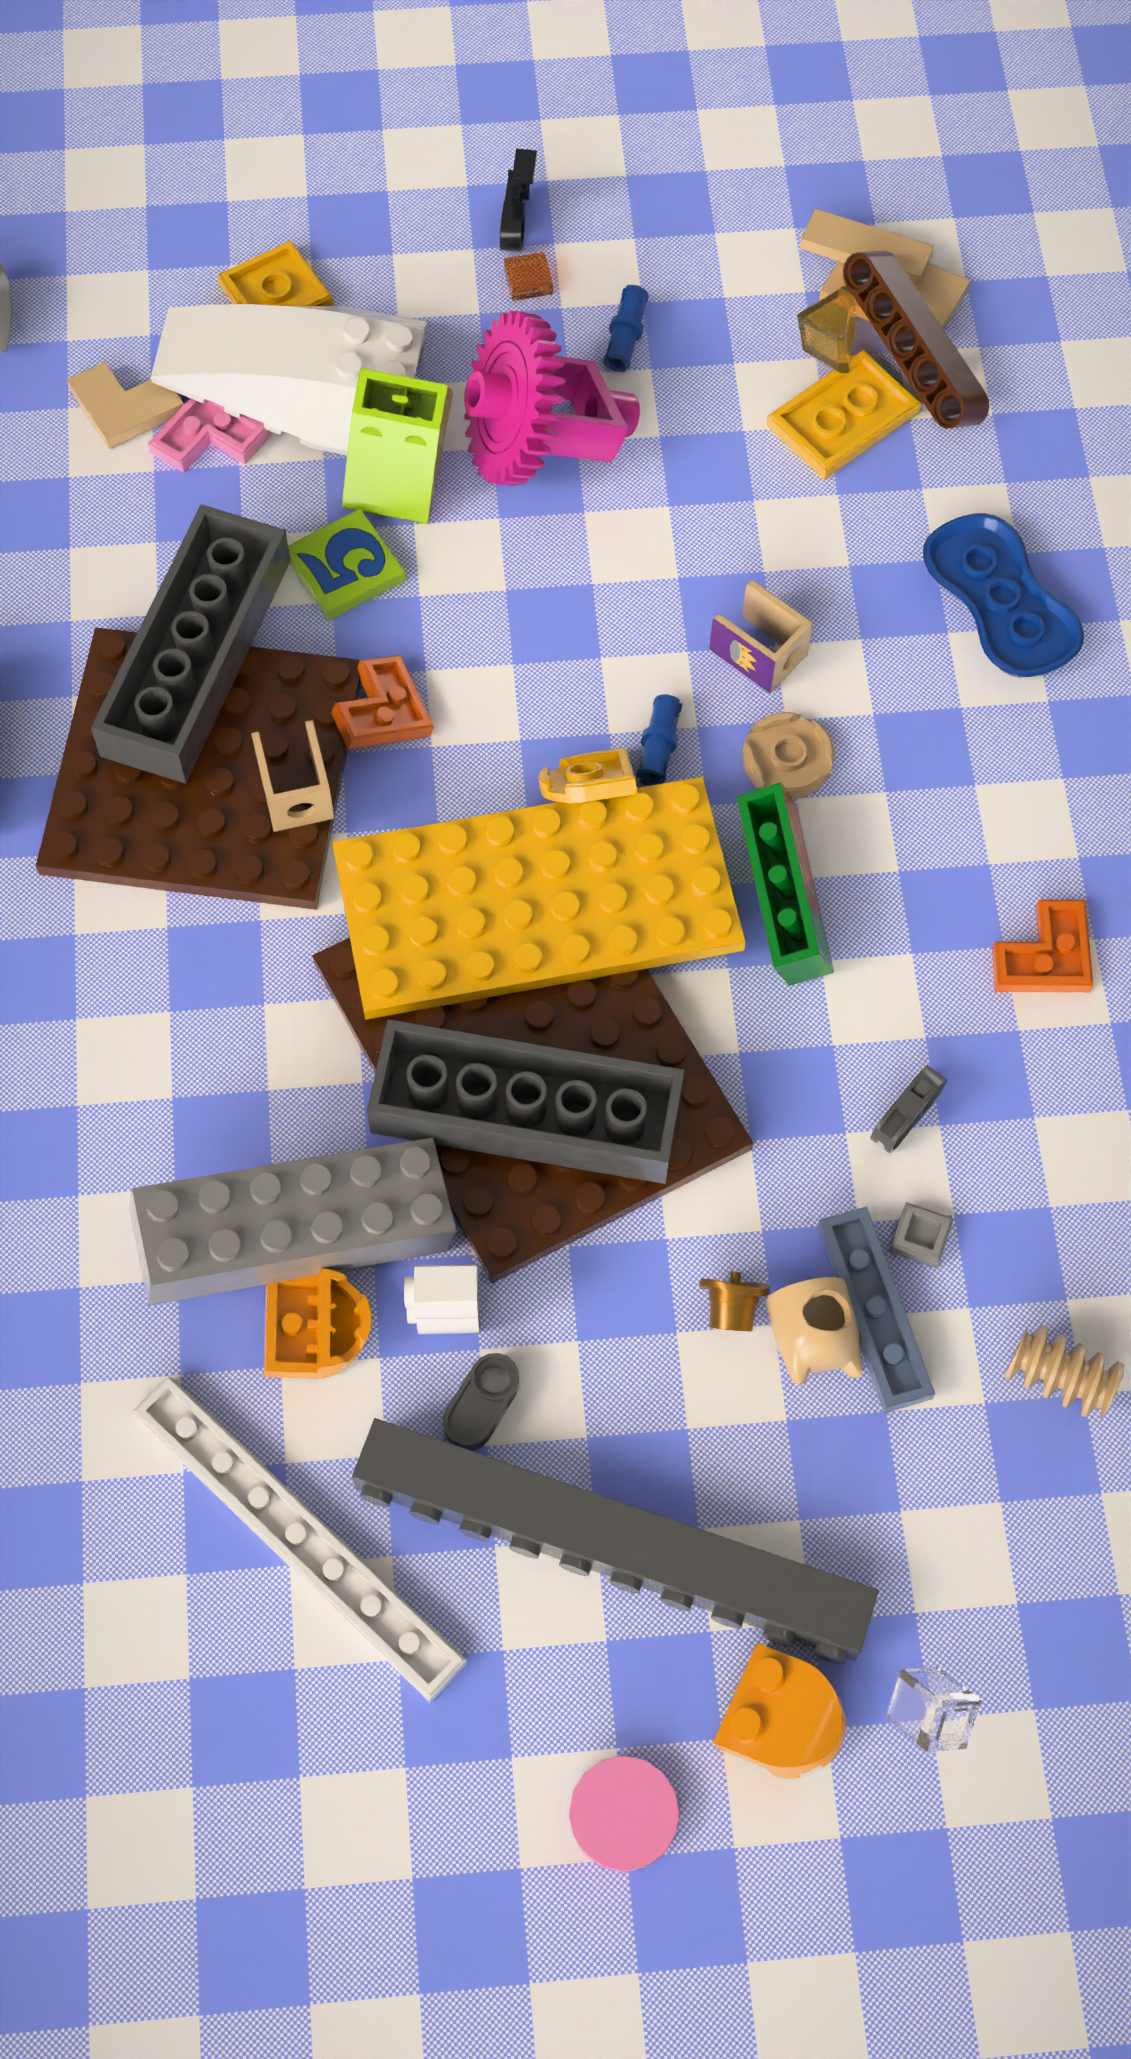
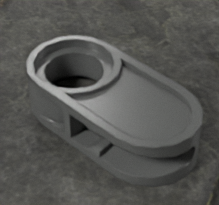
[870,1065,948,1153]
[443,1353,519,1451]

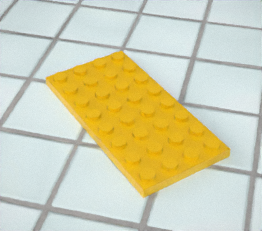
[332,777,746,1020]

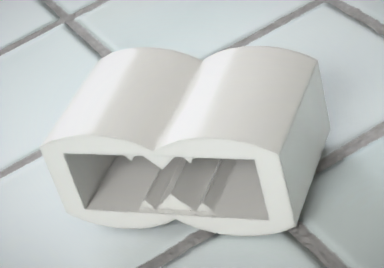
[404,1264,480,1334]

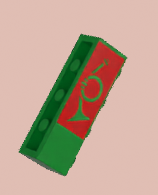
[736,782,834,986]

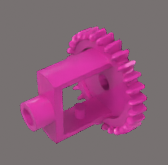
[464,310,640,486]

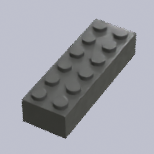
[91,504,291,784]
[367,1019,685,1184]

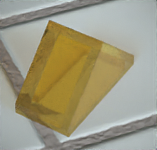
[797,286,857,373]

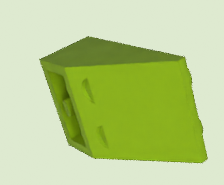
[342,368,453,524]

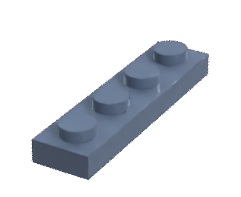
[817,1206,935,1413]

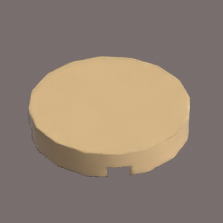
[741,712,835,799]

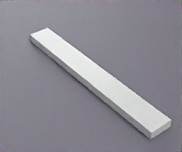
[131,1375,467,1703]

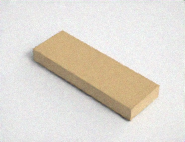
[800,208,934,287]

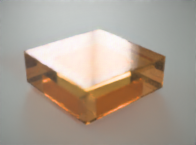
[504,252,553,301]

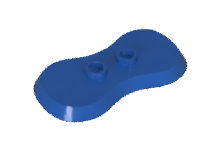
[923,513,1084,678]

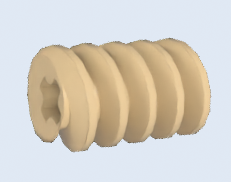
[1005,1324,1124,1421]

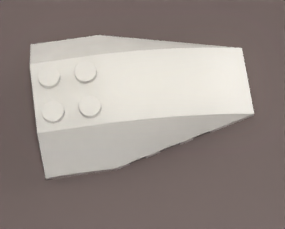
[151,304,429,455]

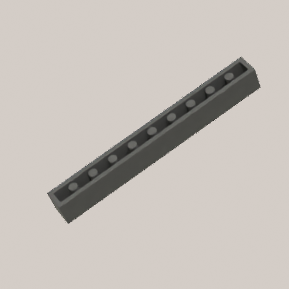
[352,1418,879,1664]

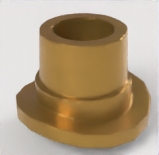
[699,1271,770,1332]

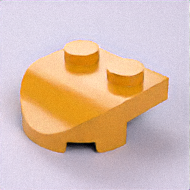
[263,1268,372,1379]
[713,1643,847,1779]

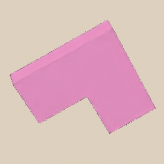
[148,398,271,473]

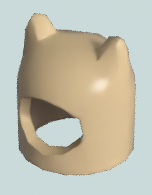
[765,1277,863,1385]

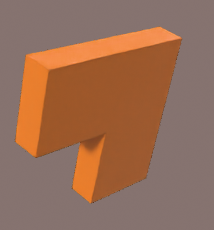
[331,655,434,750]
[992,899,1093,993]

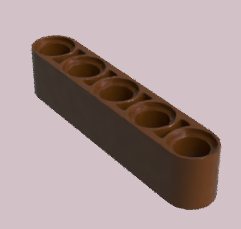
[843,251,990,429]

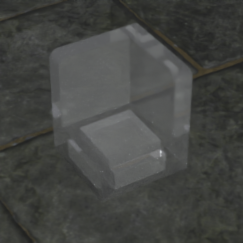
[886,1667,982,1753]

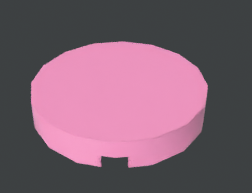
[569,1756,679,1872]

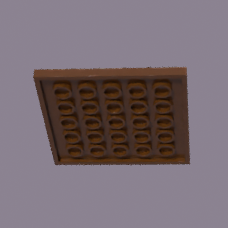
[36,627,361,910]

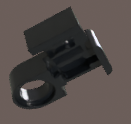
[500,148,537,252]

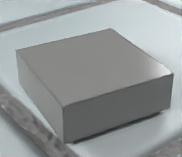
[889,1202,954,1268]

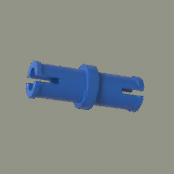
[603,285,649,372]
[636,694,683,786]

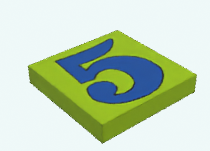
[288,509,406,620]

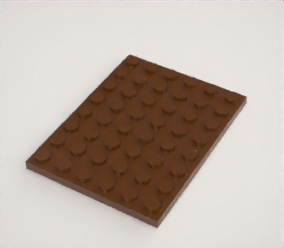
[312,937,754,1284]

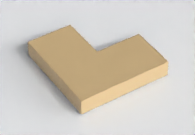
[67,362,184,449]

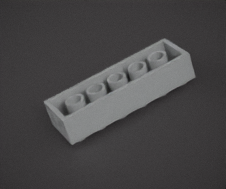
[129,1137,456,1306]

